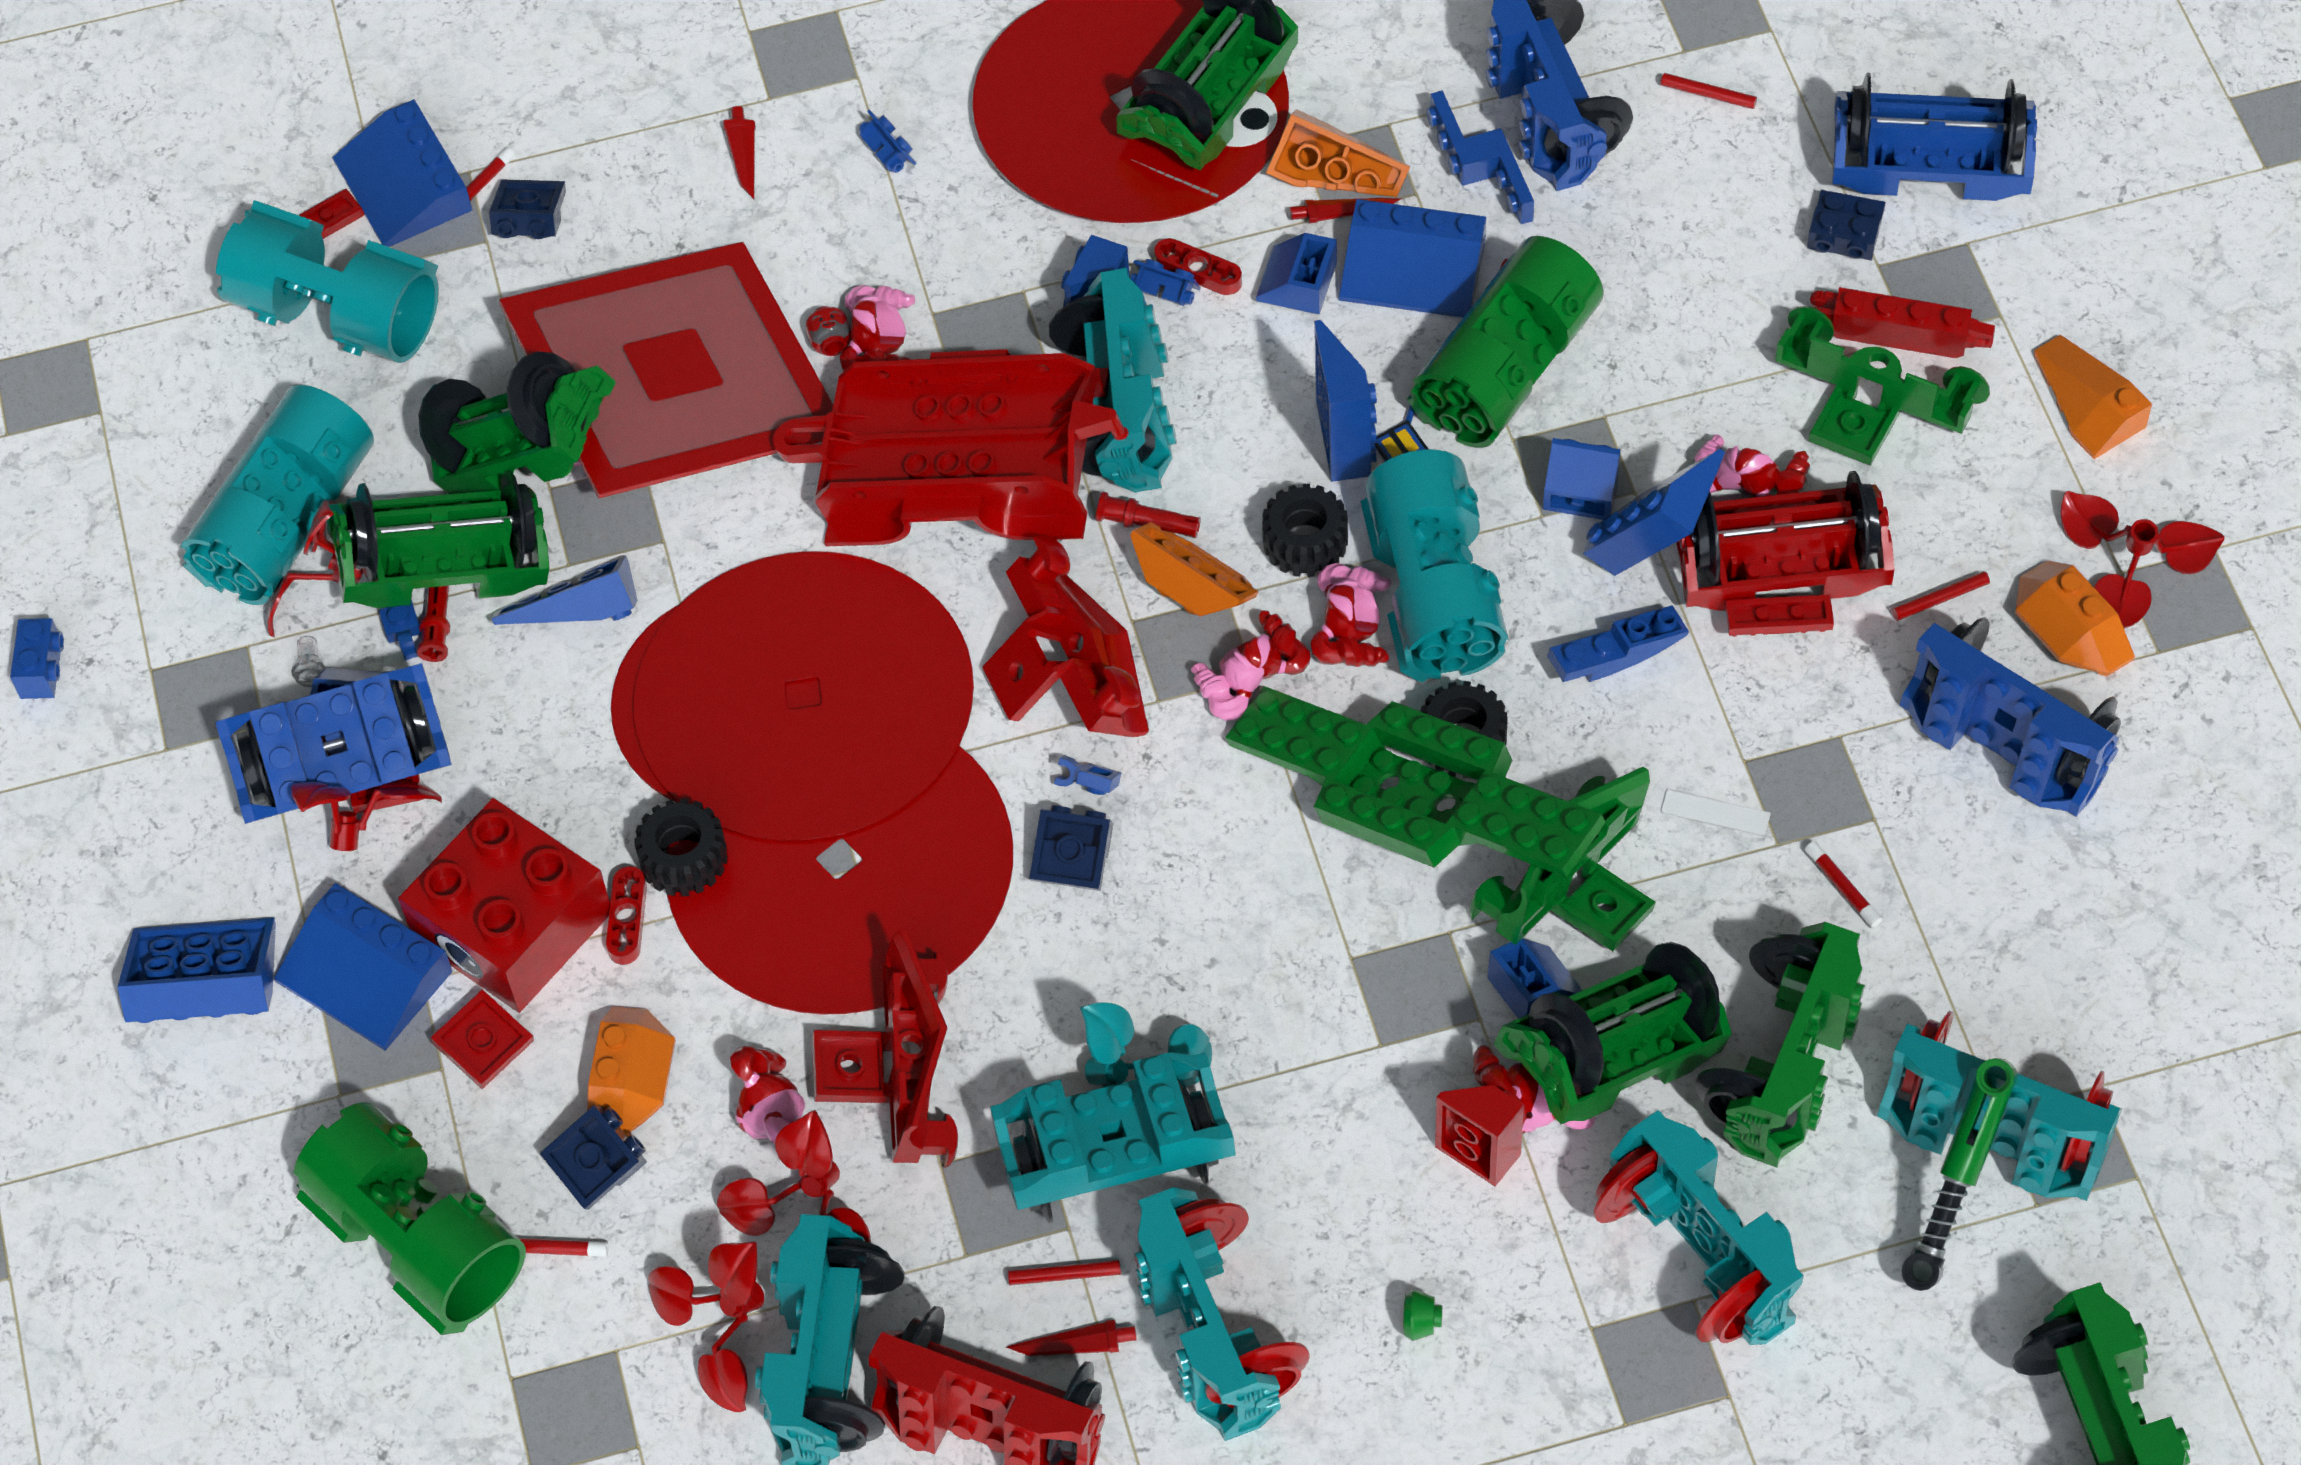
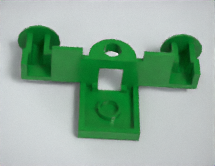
[1775,306,1990,466]

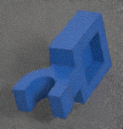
[379,600,422,660]
[1054,755,1122,795]

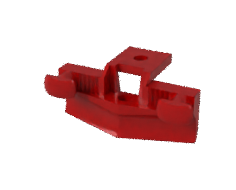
[982,534,1149,737]
[811,929,958,1168]

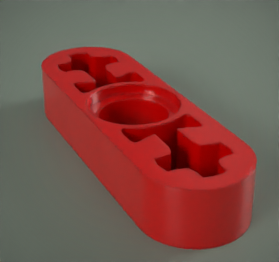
[1154,238,1242,295]
[606,866,647,965]

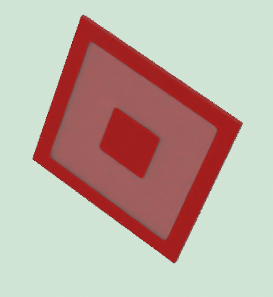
[499,242,833,499]

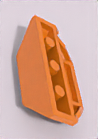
[1130,522,1258,617]
[2015,560,2135,677]
[587,1006,676,1137]

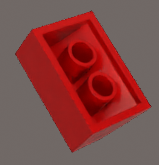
[1435,1085,1524,1187]

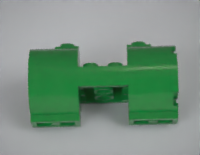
[1406,236,1604,448]
[293,1102,526,1335]

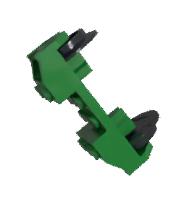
[1695,922,1865,1168]

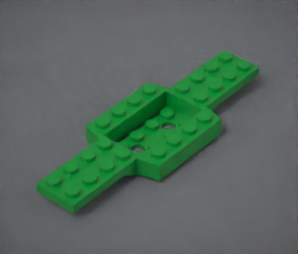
[1225,686,1605,878]

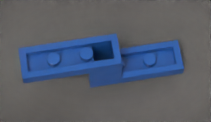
[1426,90,1534,224]

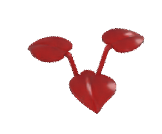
[2060,491,2225,629]
[267,499,363,637]
[291,780,442,851]
[717,1110,871,1243]
[648,1242,764,1412]

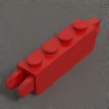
[1810,287,1995,359]

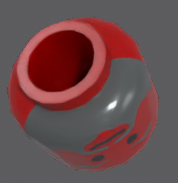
[805,306,852,356]

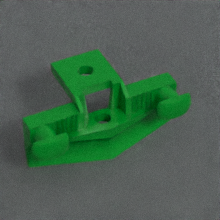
[1469,767,1656,952]

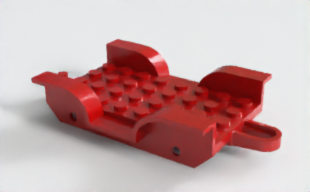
[773,349,1129,547]

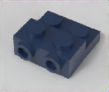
[489,179,566,239]
[1807,189,1886,261]
[1029,805,1113,891]
[540,1105,647,1210]

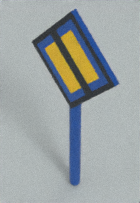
[1374,405,1428,461]

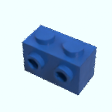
[10,618,64,699]

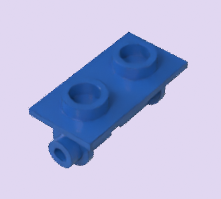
[859,109,917,173]
[1130,259,1201,306]

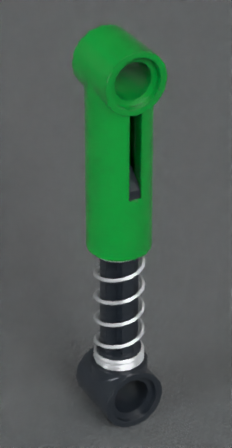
[1901,1058,2018,1291]

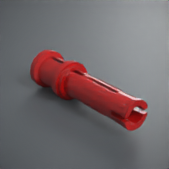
[1096,491,1201,538]
[417,586,450,662]

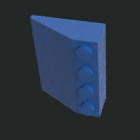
[332,99,473,247]
[1339,199,1486,318]
[1314,320,1377,482]
[1583,449,1725,576]
[274,883,453,1051]
[117,918,276,1023]

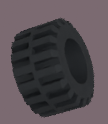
[1262,484,1348,577]
[1420,681,1508,778]
[634,799,728,897]

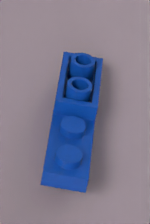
[1547,605,1689,682]

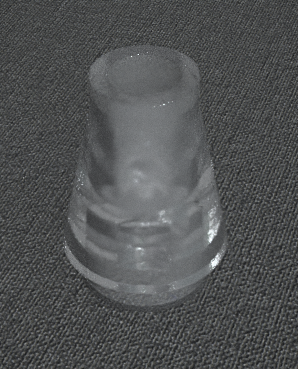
[291,636,326,687]

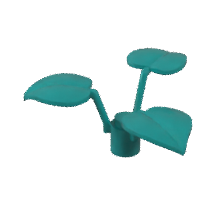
[1080,1002,1212,1088]

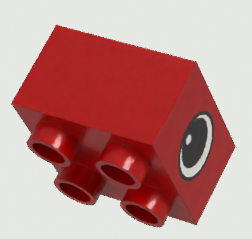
[398,798,610,1013]

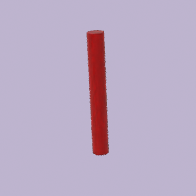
[1661,73,1757,109]
[1892,571,1990,621]
[1008,1260,1121,1286]

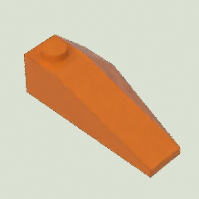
[1266,109,1411,197]
[2034,335,2152,459]

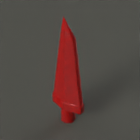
[723,106,756,199]
[1290,198,1402,224]
[1006,1320,1137,1356]

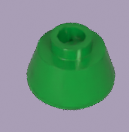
[1403,1289,1443,1341]

